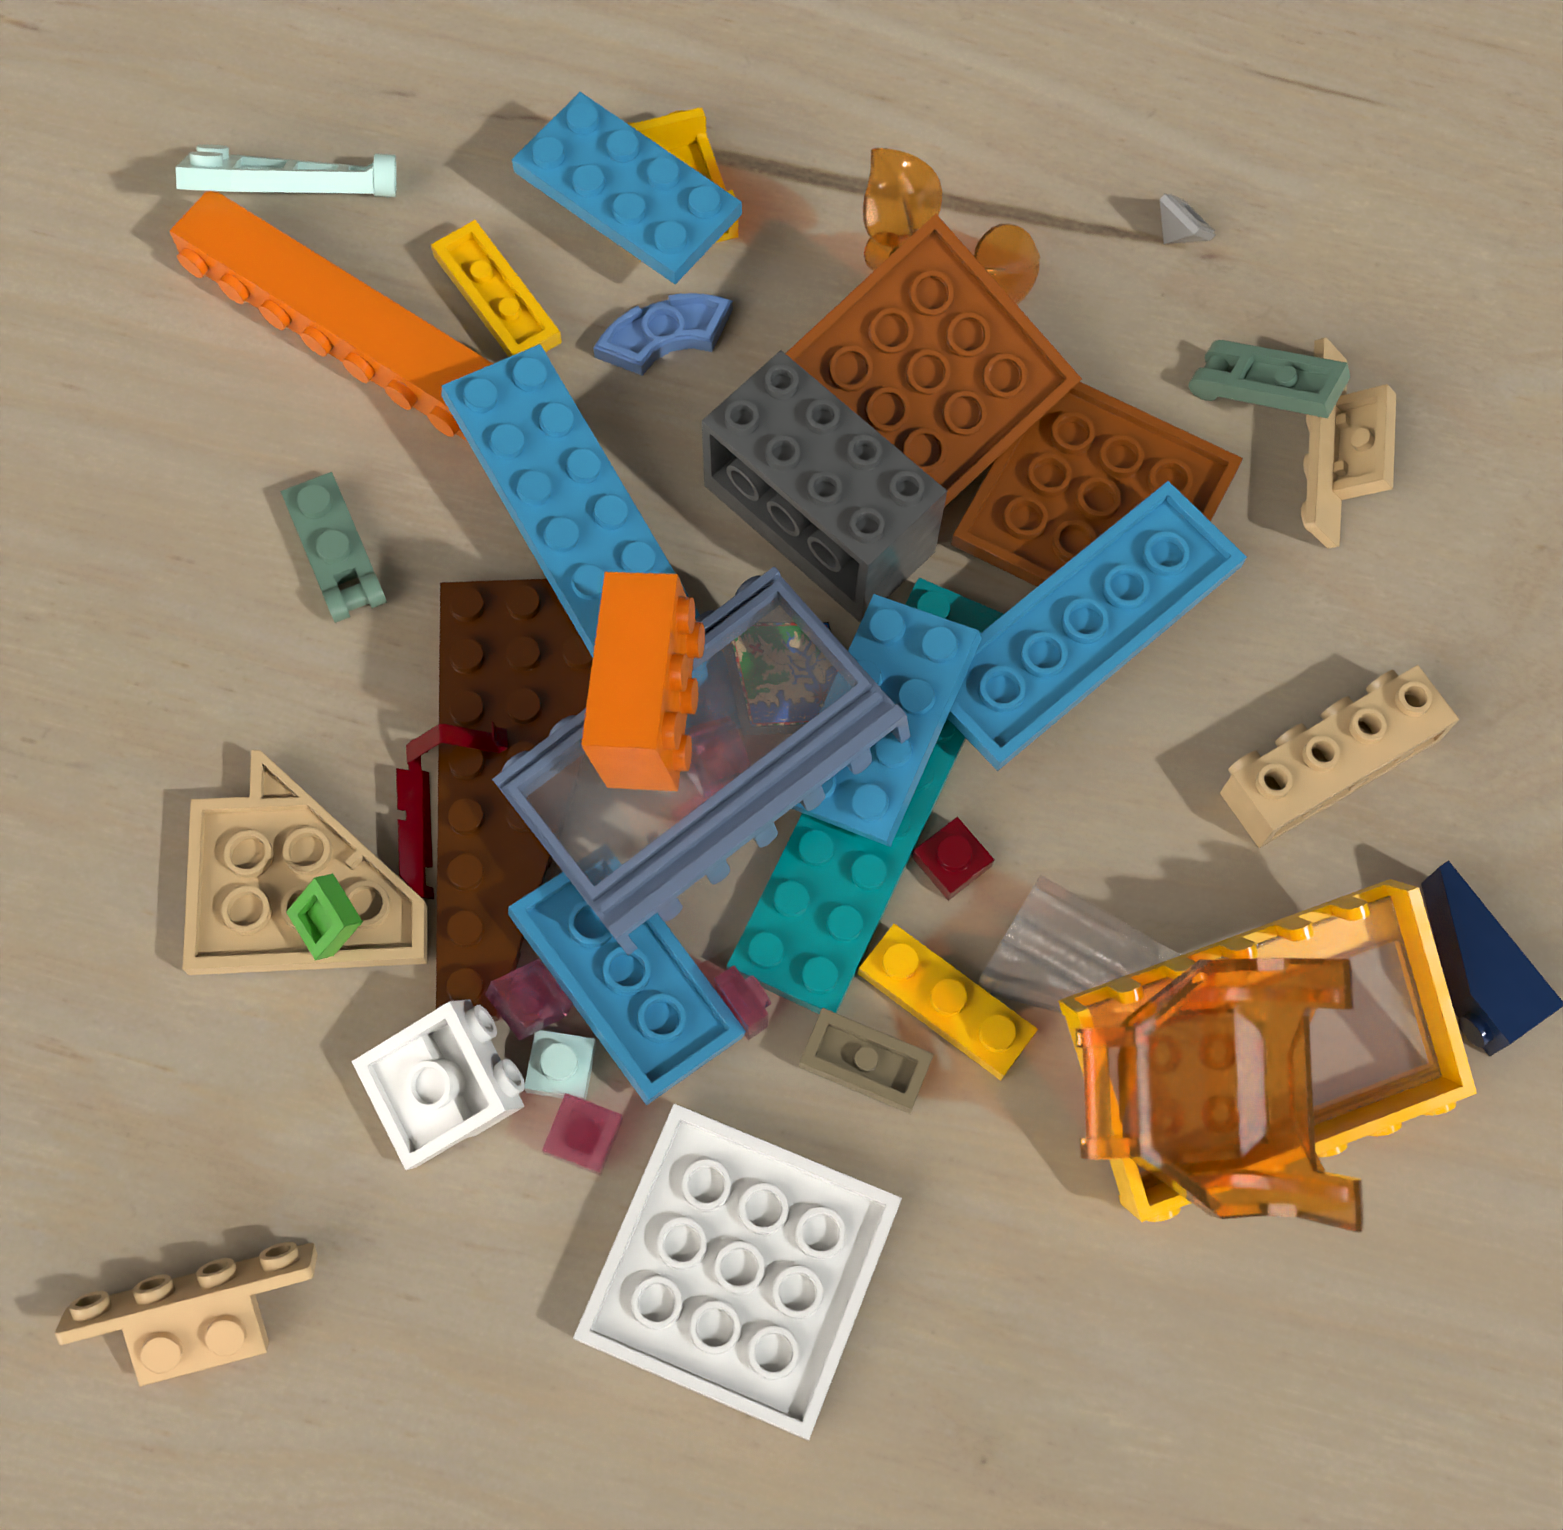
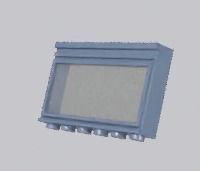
[492,566,911,956]

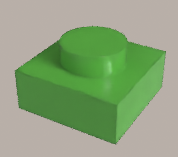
[286,873,363,961]

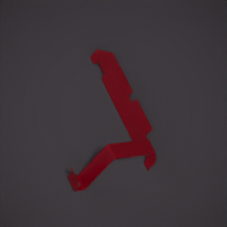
[396,721,508,899]

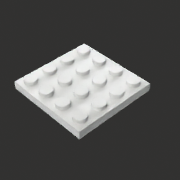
[573,1104,902,1440]

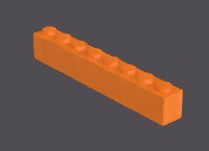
[169,191,494,442]

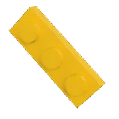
[431,220,562,357]
[858,923,1038,1081]

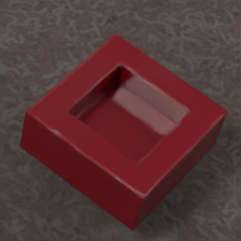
[912,816,995,901]

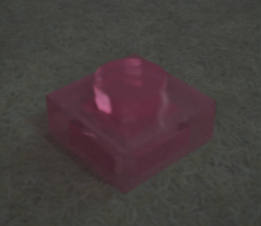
[485,959,573,1041]
[714,965,771,1040]
[542,1093,623,1176]

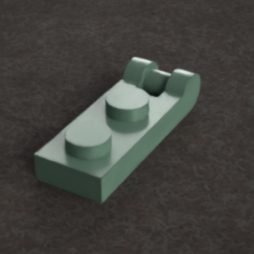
[1189,340,1350,418]
[280,472,387,623]

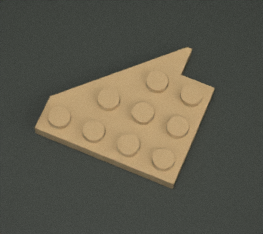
[182,750,428,975]

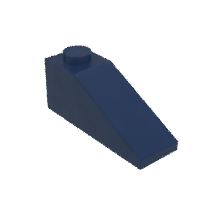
[1421,860,1563,1057]

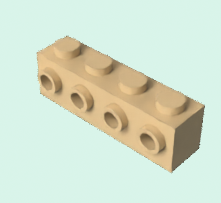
[1220,665,1460,848]

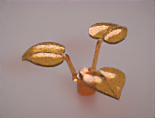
[863,148,1040,305]

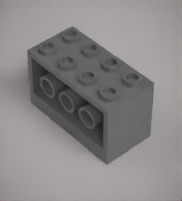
[702,350,947,623]

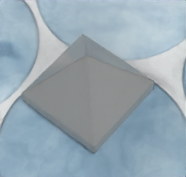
[1160,194,1215,244]

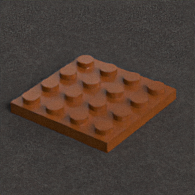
[785,214,1082,507]
[951,382,1243,587]

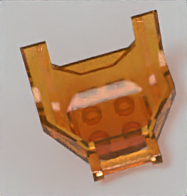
[1075,958,1364,1232]

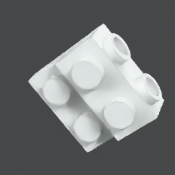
[352,1000,525,1170]

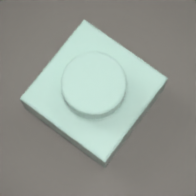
[525,1029,597,1102]

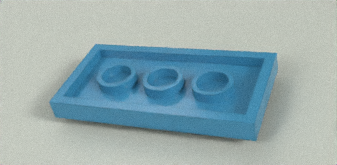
[512,92,742,285]
[791,594,982,847]
[508,844,746,1106]

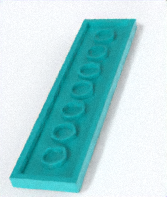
[727,577,1003,1014]

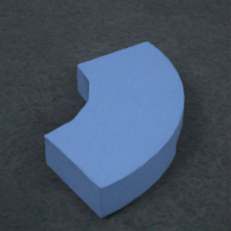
[593,293,733,376]

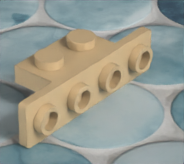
[1301,337,1396,549]
[55,1242,317,1387]

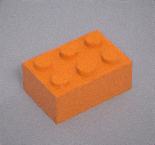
[581,572,705,791]

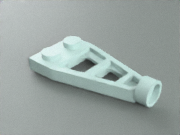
[176,144,396,197]

